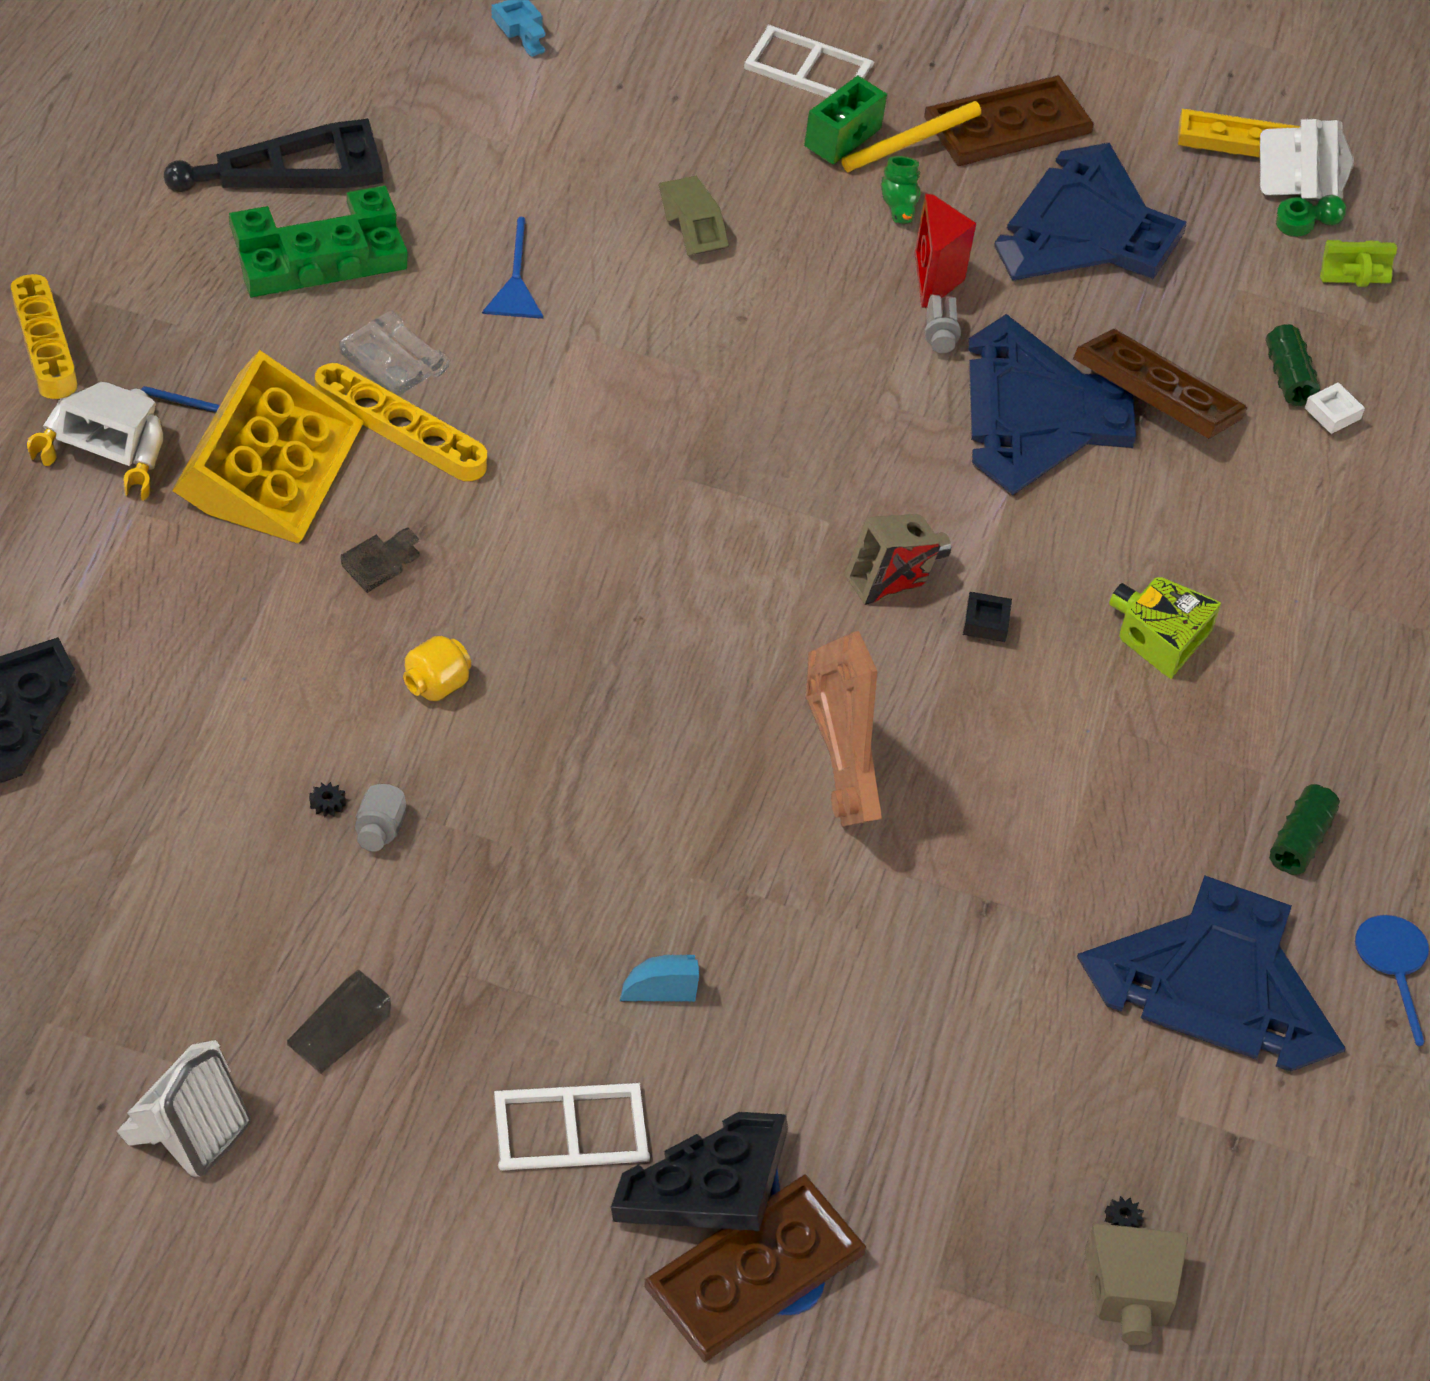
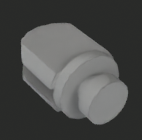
[925,295,961,353]
[355,784,406,851]

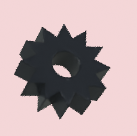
[309,781,346,818]
[1104,1196,1144,1228]

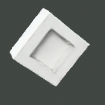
[1305,382,1365,434]

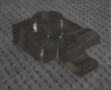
[341,528,420,593]

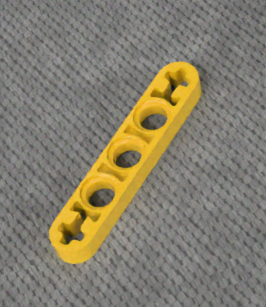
[11,274,77,399]
[315,363,487,481]

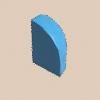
[620,955,699,1001]

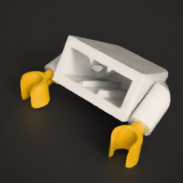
[27,382,163,501]

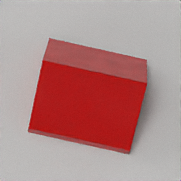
[915,194,977,308]

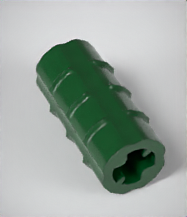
[1265,324,1320,406]
[1269,784,1340,875]

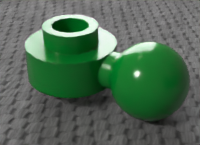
[1276,195,1347,237]

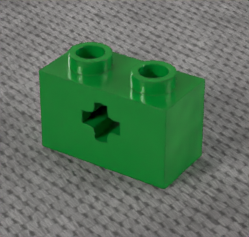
[804,75,887,165]

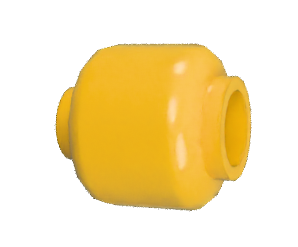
[403,636,471,701]

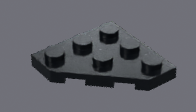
[0,637,76,783]
[611,1112,788,1231]

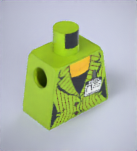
[1109,577,1221,679]

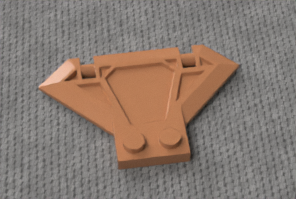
[805,631,882,827]

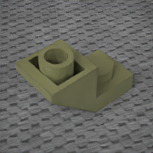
[658,176,729,256]

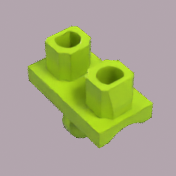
[1320,240,1397,287]

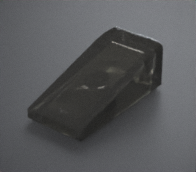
[287,970,391,1074]

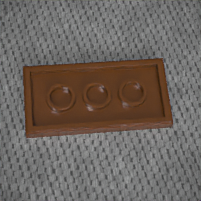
[924,75,1094,166]
[1073,328,1248,439]
[644,1174,866,1363]

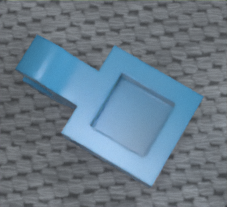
[491,0,545,57]

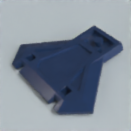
[994,143,1187,281]
[968,314,1136,495]
[1077,875,1346,1072]

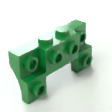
[229,186,408,298]

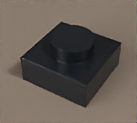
[963,591,1012,642]

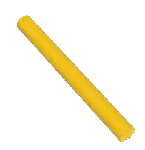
[841,101,981,172]

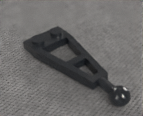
[164,118,383,192]

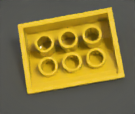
[172,350,364,544]

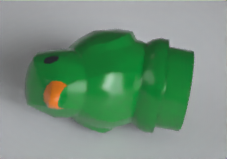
[881,156,921,224]

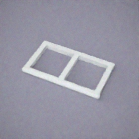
[744,25,874,98]
[494,1083,650,1171]

